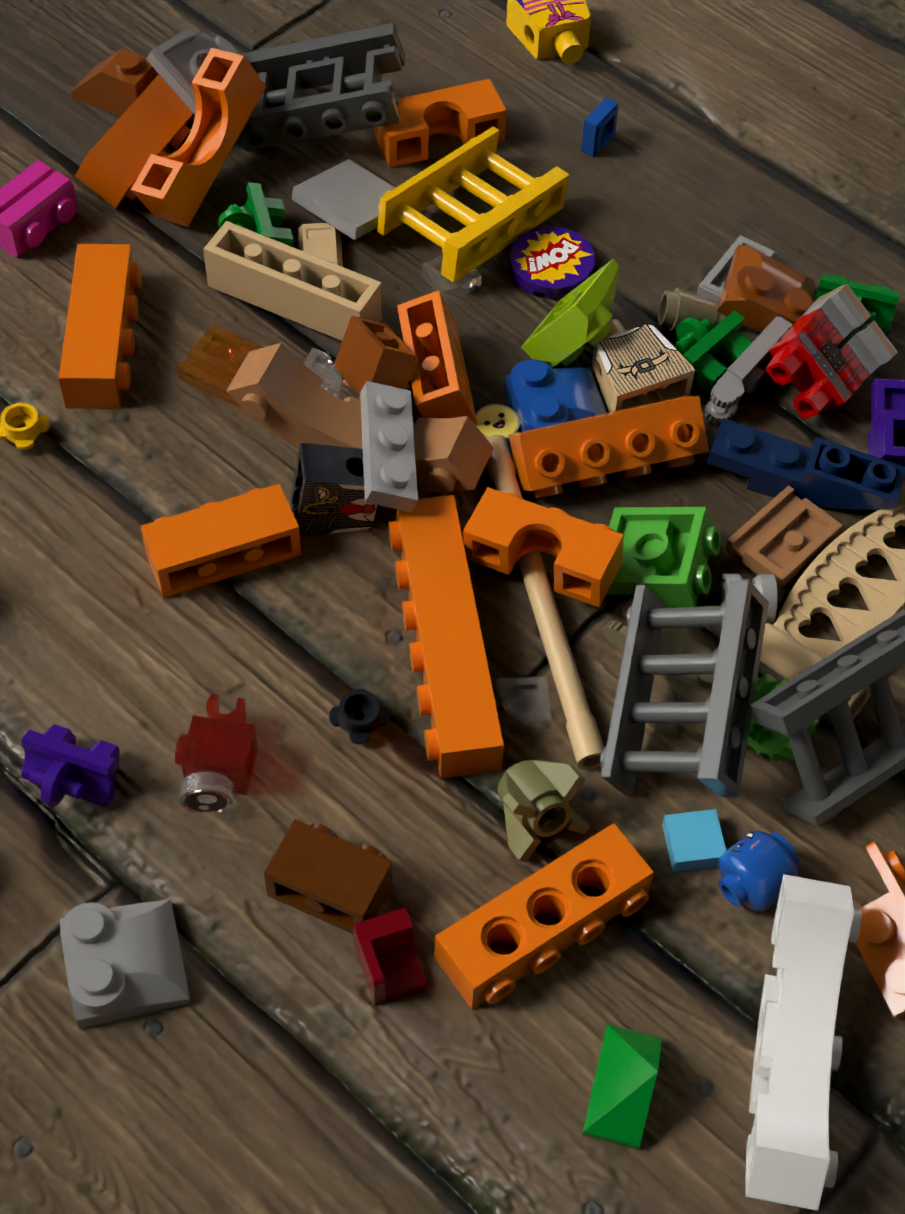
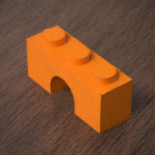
[374,78,507,168]
[463,487,624,608]

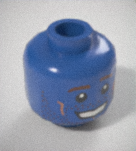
[718,830,800,912]

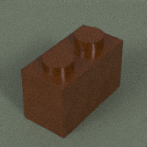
[264,819,393,934]

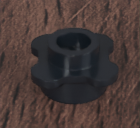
[329,689,390,745]

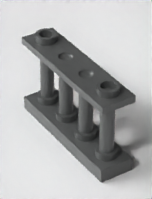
[600,580,769,797]
[750,608,905,826]

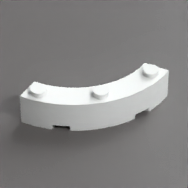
[745,874,862,1211]

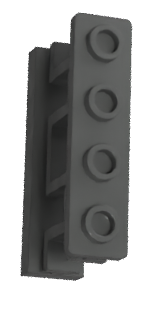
[238,23,406,151]

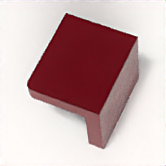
[353,907,426,1006]

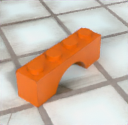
[131,48,267,227]

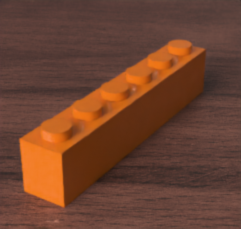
[388,495,504,779]

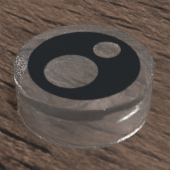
[179,772,233,814]

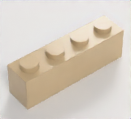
[203,221,382,341]

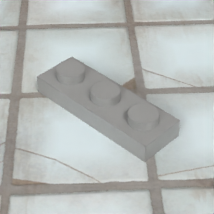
[360,381,418,512]

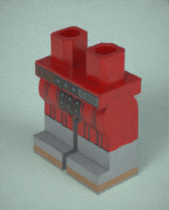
[766,283,898,419]

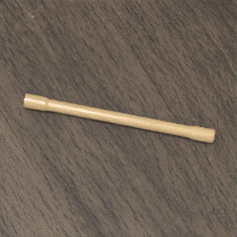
[486,435,604,769]

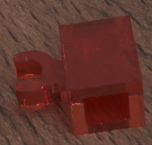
[175,694,258,796]

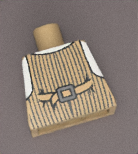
[591,319,695,413]

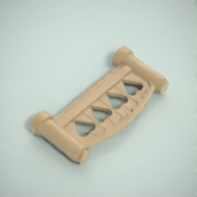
[760,479,905,719]

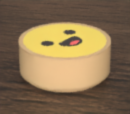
[475,404,520,447]

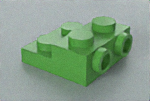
[606,507,721,608]

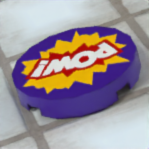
[509,226,595,299]

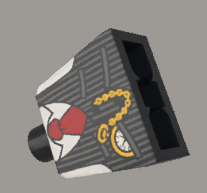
[290,443,377,537]

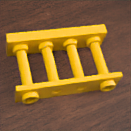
[377,126,570,283]

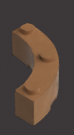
[226,343,494,494]

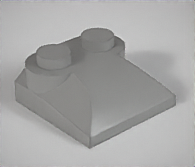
[60,899,191,1029]

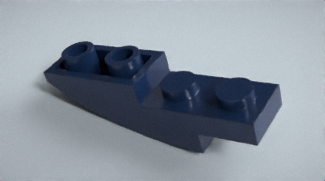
[706,418,905,510]

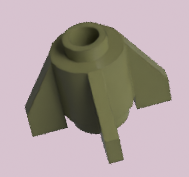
[498,760,590,862]

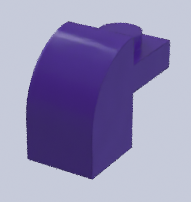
[867,379,905,466]

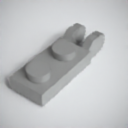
[704,316,793,425]

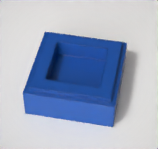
[581,97,619,157]

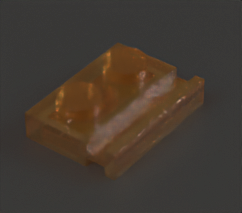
[176,324,264,407]

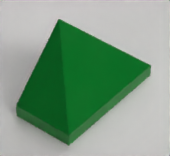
[582,1024,662,1150]

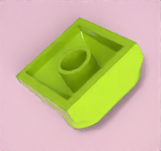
[521,258,619,367]

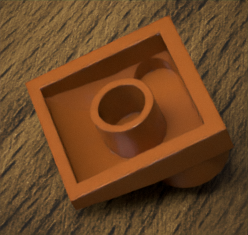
[717,244,815,333]

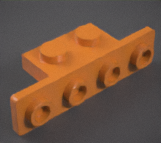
[855,841,905,1020]

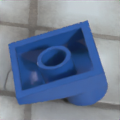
[504,359,607,432]

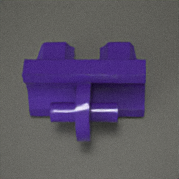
[21,724,120,807]

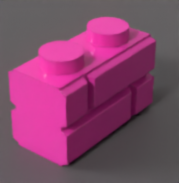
[0,160,78,258]

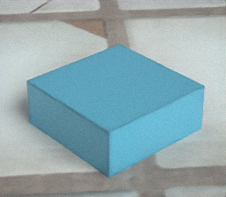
[662,809,726,872]

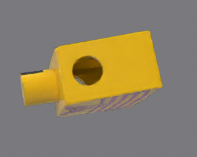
[506,0,591,64]

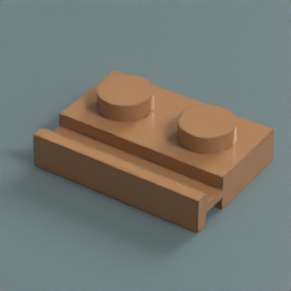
[725,485,843,591]

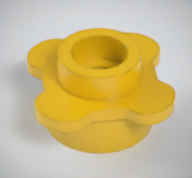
[0,403,50,450]

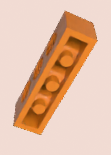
[434,823,654,1010]

